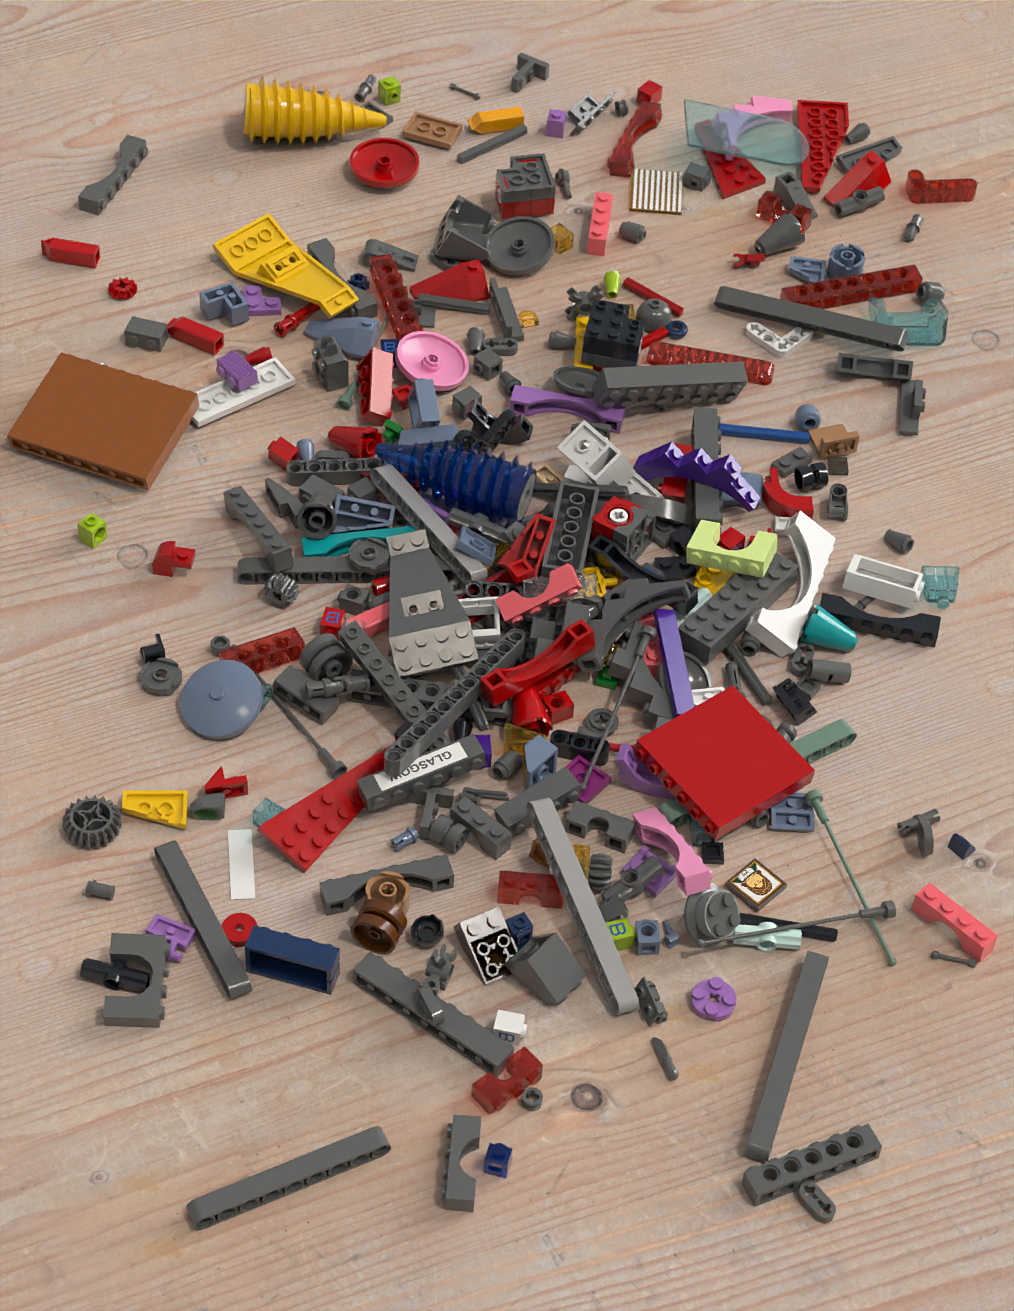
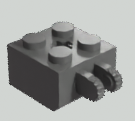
[312,334,349,392]

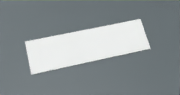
[228,829,255,900]

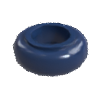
[666,320,688,339]

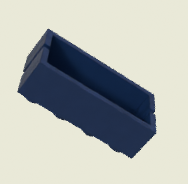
[245,925,340,995]

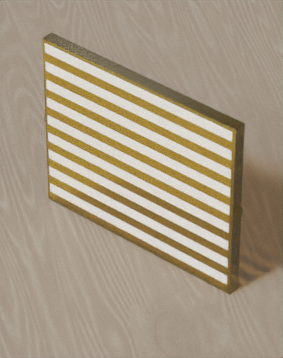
[629,168,683,215]

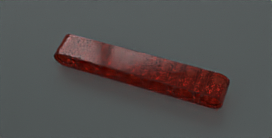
[646,341,775,386]

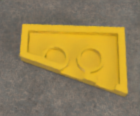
[122,790,188,830]

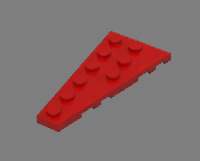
[694,120,766,199]

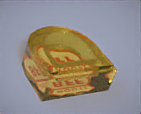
[518,310,539,328]

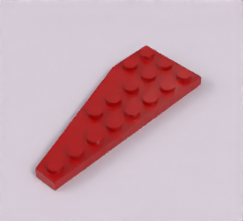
[797,100,849,193]

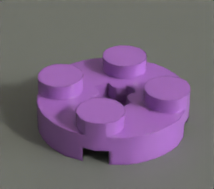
[691,977,737,1022]

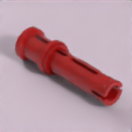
[274,302,321,338]

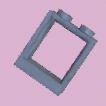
[407,378,441,429]

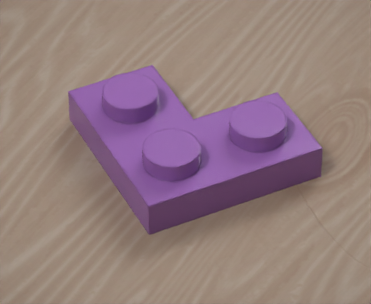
[243,286,281,316]

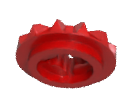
[108,277,137,300]

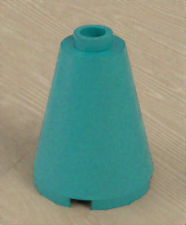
[799,604,858,652]

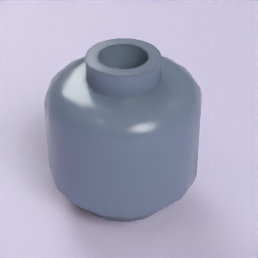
[795,404,821,432]

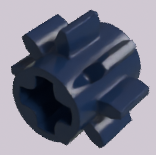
[347,273,370,291]

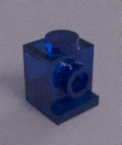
[484,1143,513,1179]

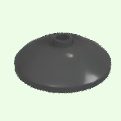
[553,366,600,398]
[658,651,712,695]

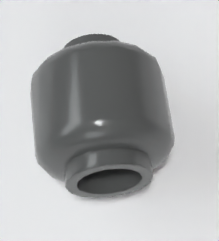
[916,281,945,306]

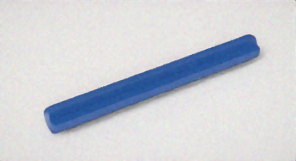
[718,423,810,444]

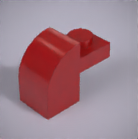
[152,541,196,577]

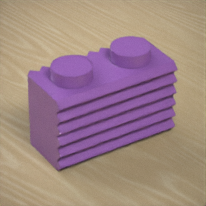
[216,350,258,392]

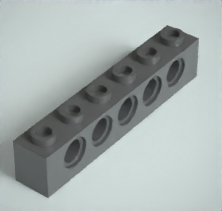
[742,1123,882,1207]

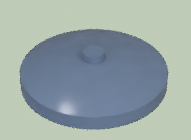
[180,660,263,740]

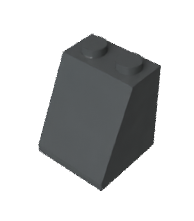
[504,932,587,1005]

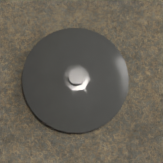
[484,216,555,275]

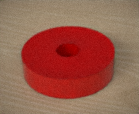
[222,913,257,947]

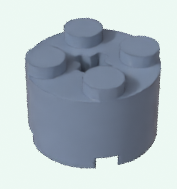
[827,244,865,286]

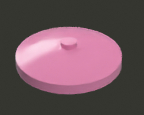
[395,331,469,391]

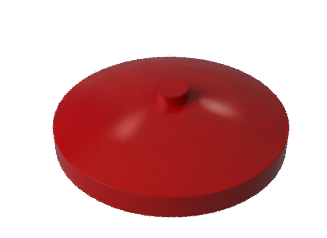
[350,138,419,188]

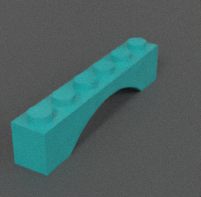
[301,526,416,557]

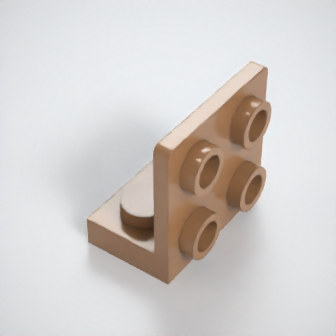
[808,424,860,459]

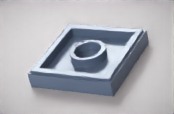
[456,526,497,567]

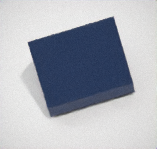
[947,833,976,860]

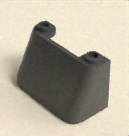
[435,195,495,262]

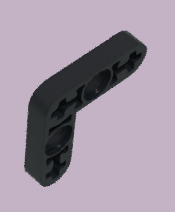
[454,409,518,454]

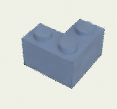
[199,281,249,326]

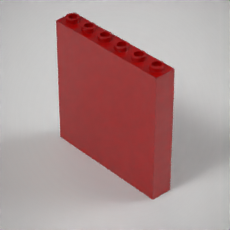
[634,685,815,840]

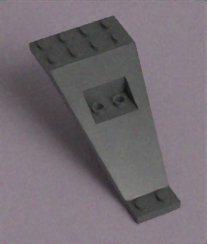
[386,529,479,678]

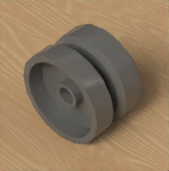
[299,633,353,681]

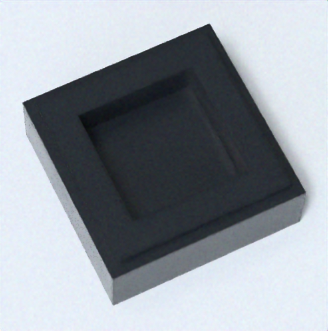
[701,842,724,864]

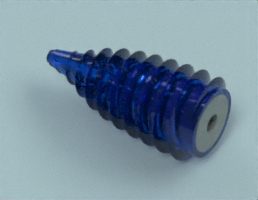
[375,440,537,528]

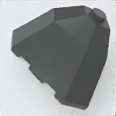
[519,601,591,659]

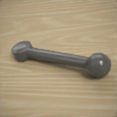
[450,83,480,100]
[931,951,977,968]

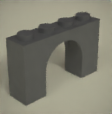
[103,933,171,1028]

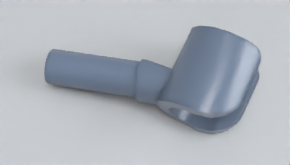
[663,920,678,948]

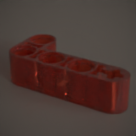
[905,169,978,204]

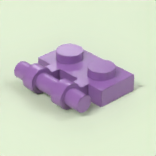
[146,913,197,962]

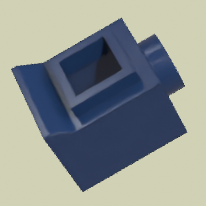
[505,912,533,950]

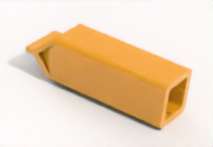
[467,106,524,134]

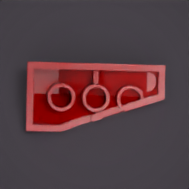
[823,150,892,207]
[410,260,490,302]

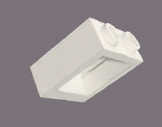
[458,597,501,649]

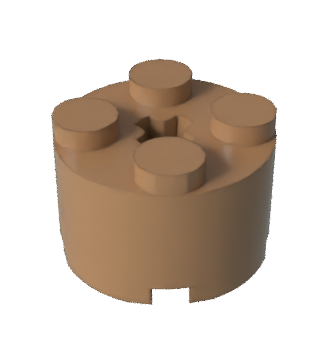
[365,871,410,915]

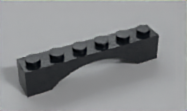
[588,534,698,615]
[820,593,941,648]

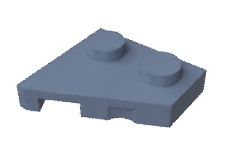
[789,256,826,288]

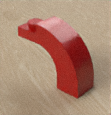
[762,468,814,519]

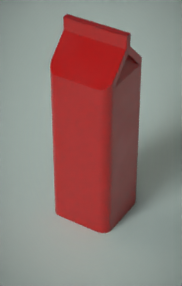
[41,237,100,268]
[167,316,224,355]

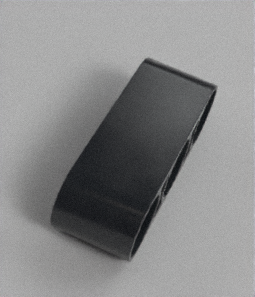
[462,580,523,603]
[550,729,610,766]

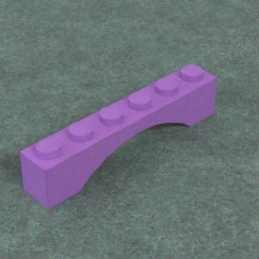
[510,385,625,434]

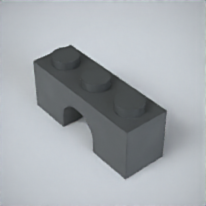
[450,796,512,860]
[565,800,635,854]

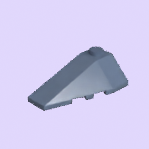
[304,317,380,358]

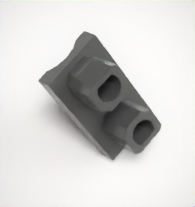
[571,594,603,620]

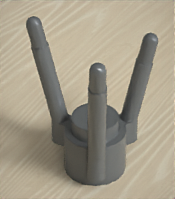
[460,787,509,805]

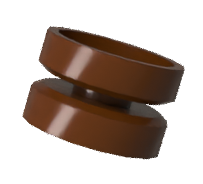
[350,898,407,955]

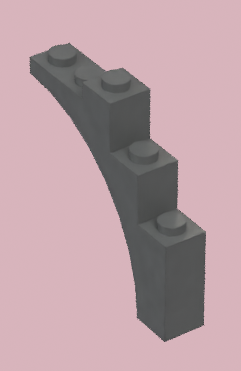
[576,578,691,672]
[606,620,675,726]

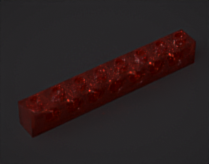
[780,264,923,309]

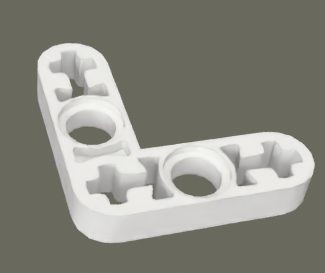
[745,322,814,358]

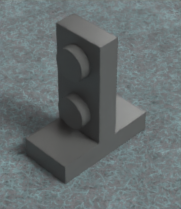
[511,52,550,93]
[410,786,454,841]

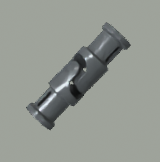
[305,672,370,699]

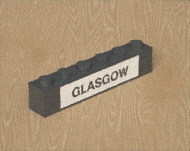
[356,734,485,812]

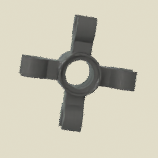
[565,285,604,322]
[422,944,457,996]

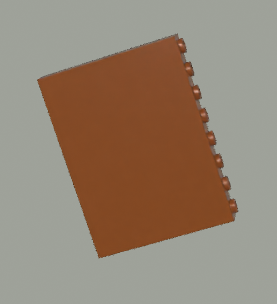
[7,352,200,491]

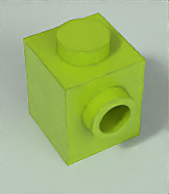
[378,76,401,106]

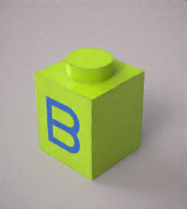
[606,918,636,951]

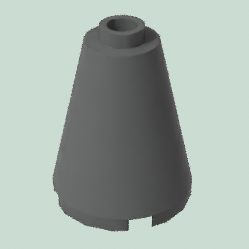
[754,212,805,256]
[297,491,337,539]

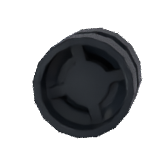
[794,462,829,491]

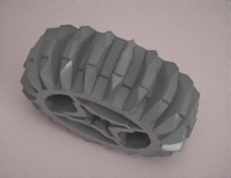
[63,795,122,850]

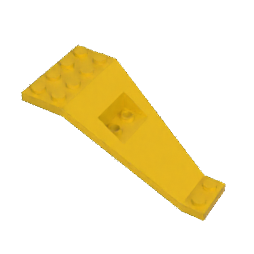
[212,213,359,319]

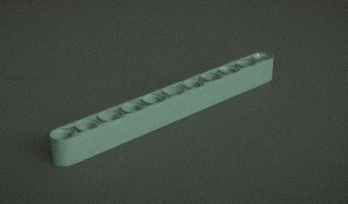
[658,719,857,829]

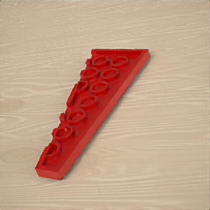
[256,745,391,873]

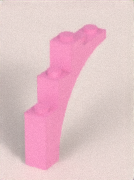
[711,96,793,160]

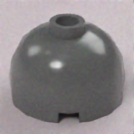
[636,299,672,332]

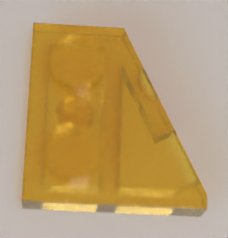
[504,723,547,758]

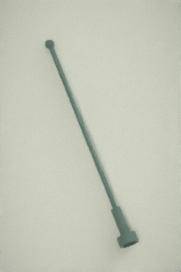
[336,291,403,411]
[804,789,897,966]

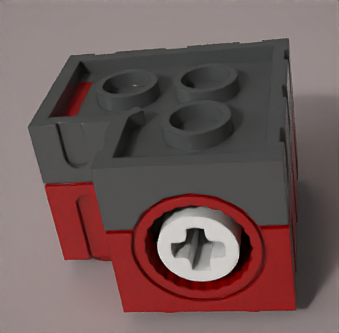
[495,153,556,219]
[590,496,656,562]

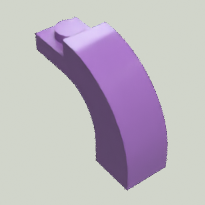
[616,743,676,798]

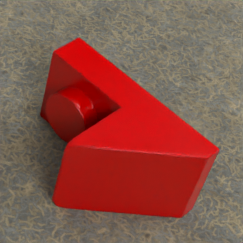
[204,766,248,799]

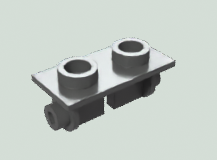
[634,977,668,1027]

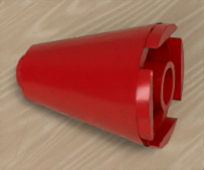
[328,426,382,458]
[511,685,553,742]

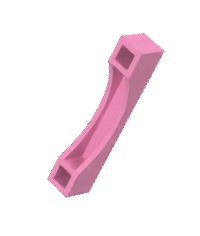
[632,807,712,896]

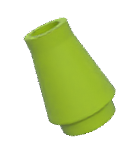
[603,271,621,298]

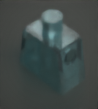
[920,566,959,609]

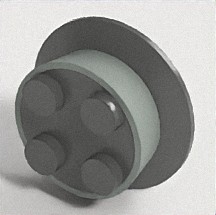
[683,883,741,945]

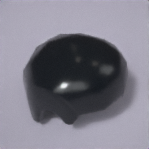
[411,914,444,947]

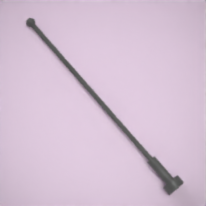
[580,625,657,792]
[230,644,347,779]
[696,900,896,948]

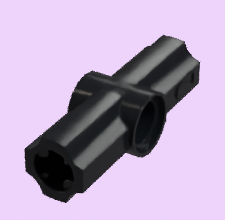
[80,958,151,992]

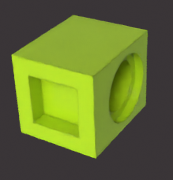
[77,512,107,549]

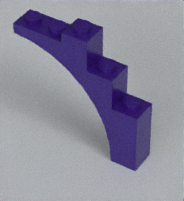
[633,441,760,512]

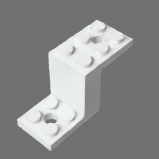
[557,420,664,498]

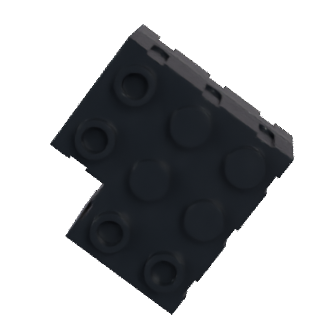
[581,299,645,368]

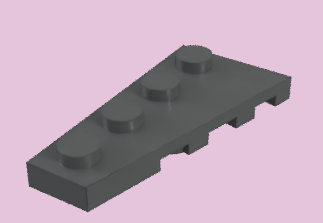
[836,136,902,173]

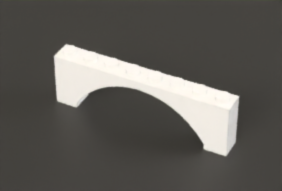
[745,511,836,658]

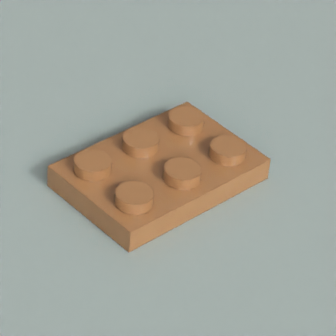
[402,111,463,150]

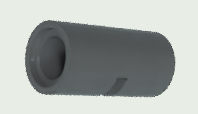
[806,659,851,683]

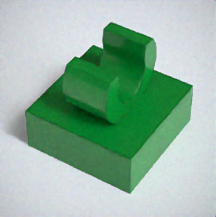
[383,419,404,445]
[595,665,619,691]

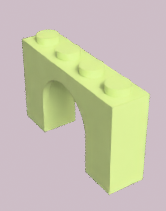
[687,520,777,578]

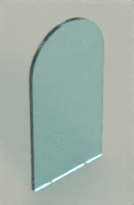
[684,99,810,166]

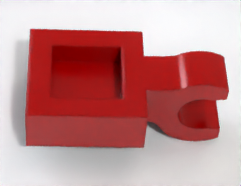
[732,253,765,267]

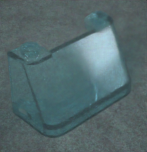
[868,297,949,346]

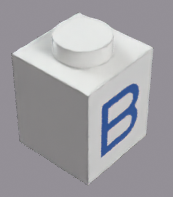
[493,1010,528,1046]

